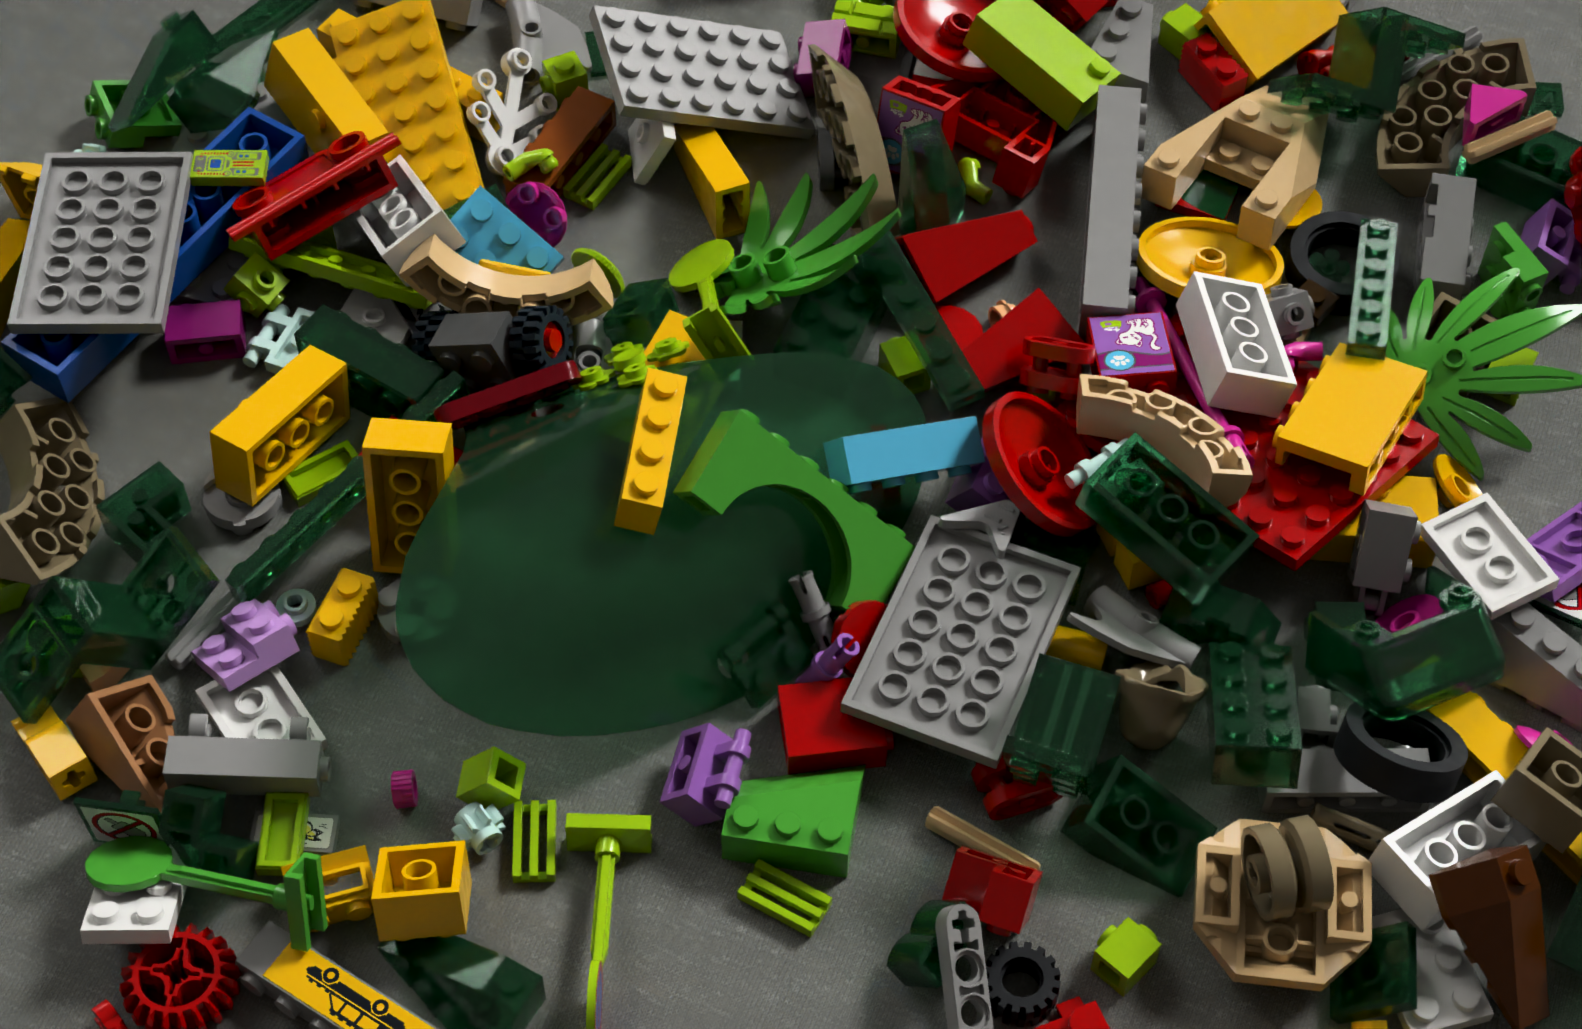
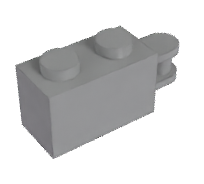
[1347,499,1421,616]

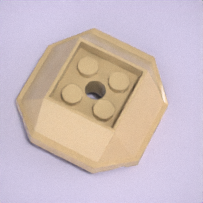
[1193,818,1372,992]

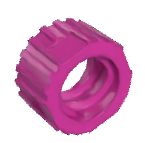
[391,769,418,809]

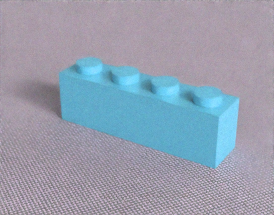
[823,416,985,495]

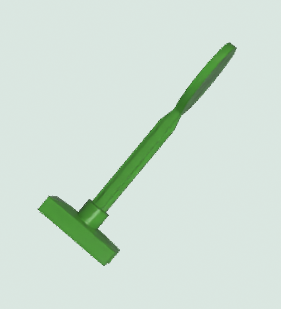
[85,835,328,952]

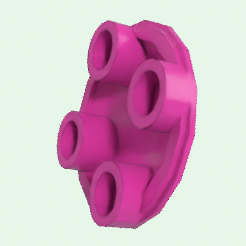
[503,181,567,248]

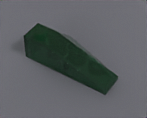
[378,935,546,1029]

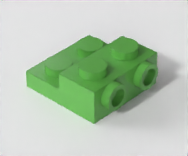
[84,79,182,149]
[1478,221,1549,319]

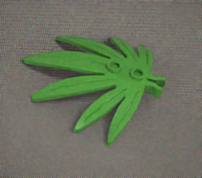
[713,172,901,317]
[1374,268,1582,481]

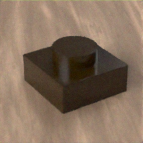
[1299,279,1340,328]

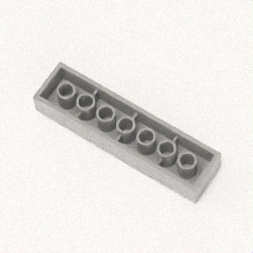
[1077,85,1147,343]

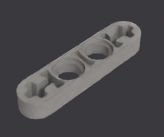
[935,904,994,1029]

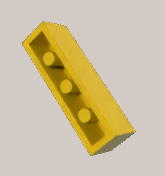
[613,367,688,535]

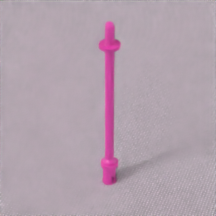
[1135,276,1255,469]

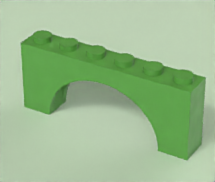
[673,409,915,617]

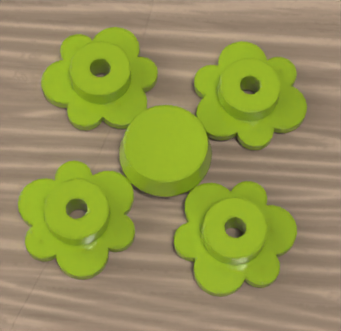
[572,338,690,391]

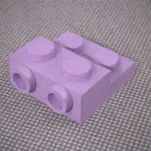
[191,598,300,692]

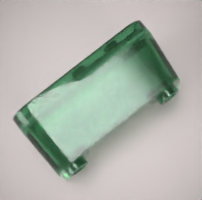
[1305,565,1506,721]

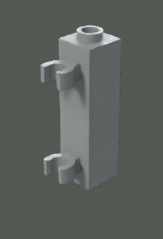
[162,714,331,797]

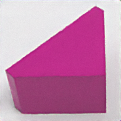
[1462,84,1528,146]

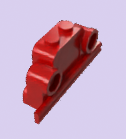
[225,131,401,261]

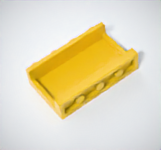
[1194,0,1350,90]
[1272,342,1428,496]

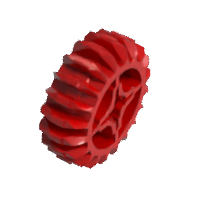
[119,922,241,1029]

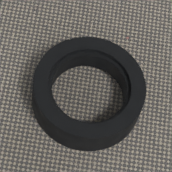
[1285,211,1400,316]
[1334,698,1468,803]

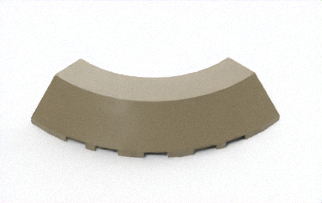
[1375,38,1537,197]
[808,44,900,246]
[0,397,105,585]

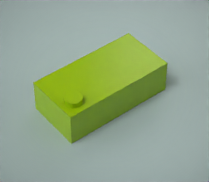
[962,0,1121,131]

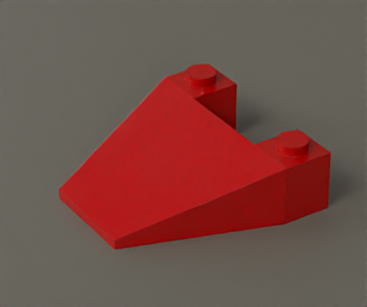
[929,78,1057,198]

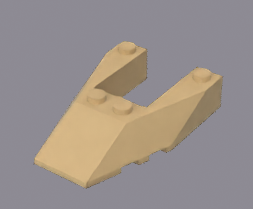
[1141,85,1329,251]

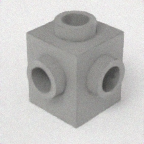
[1266,284,1315,340]

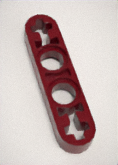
[433,360,583,431]

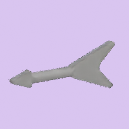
[938,500,1021,559]

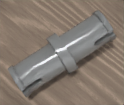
[788,570,834,652]

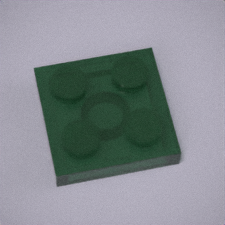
[1330,921,1417,1024]

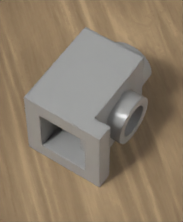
[1291,685,1339,749]

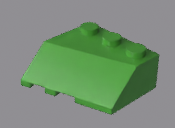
[721,765,866,878]

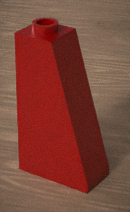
[887,209,1038,306]
[931,288,1085,405]

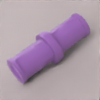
[795,633,860,684]

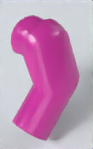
[1284,342,1323,371]

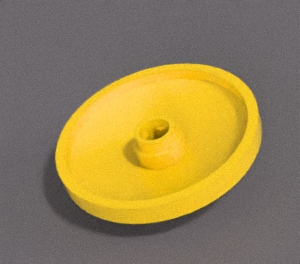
[1136,217,1284,298]

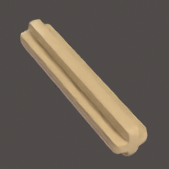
[1462,110,1557,164]
[925,806,1041,870]

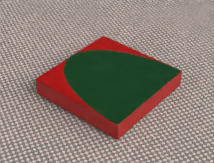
[1155,169,1242,221]

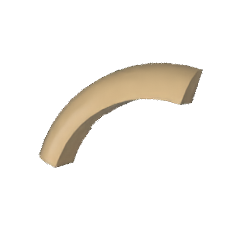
[399,234,614,325]
[1076,374,1253,511]

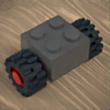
[412,305,573,398]

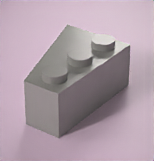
[1091,0,1153,104]
[1413,173,1477,301]

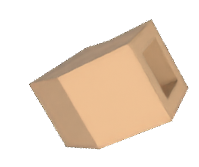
[78,645,133,692]

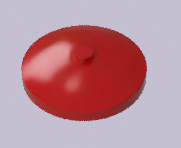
[893,0,1002,82]
[982,391,1099,537]

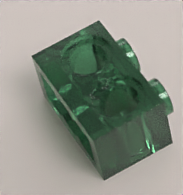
[603,278,679,347]

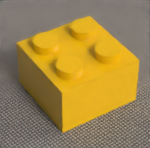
[371,840,472,942]

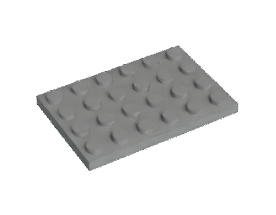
[589,5,816,140]
[7,152,193,334]
[840,515,1081,769]

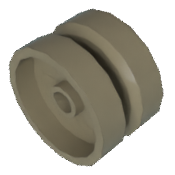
[1241,815,1334,922]

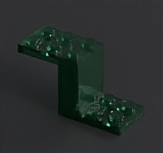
[1267,7,1466,123]
[0,526,220,724]
[1002,653,1121,799]

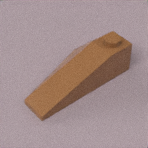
[65,674,204,836]

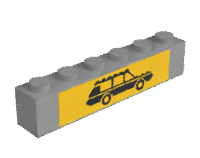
[236,921,438,1029]

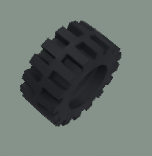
[986,941,1061,1027]

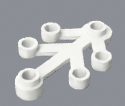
[466,48,557,176]

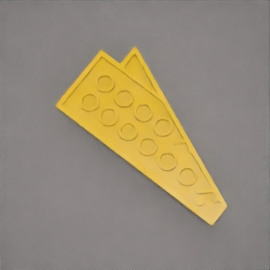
[329,0,485,219]

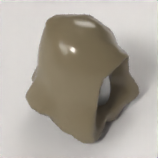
[1115,661,1209,751]

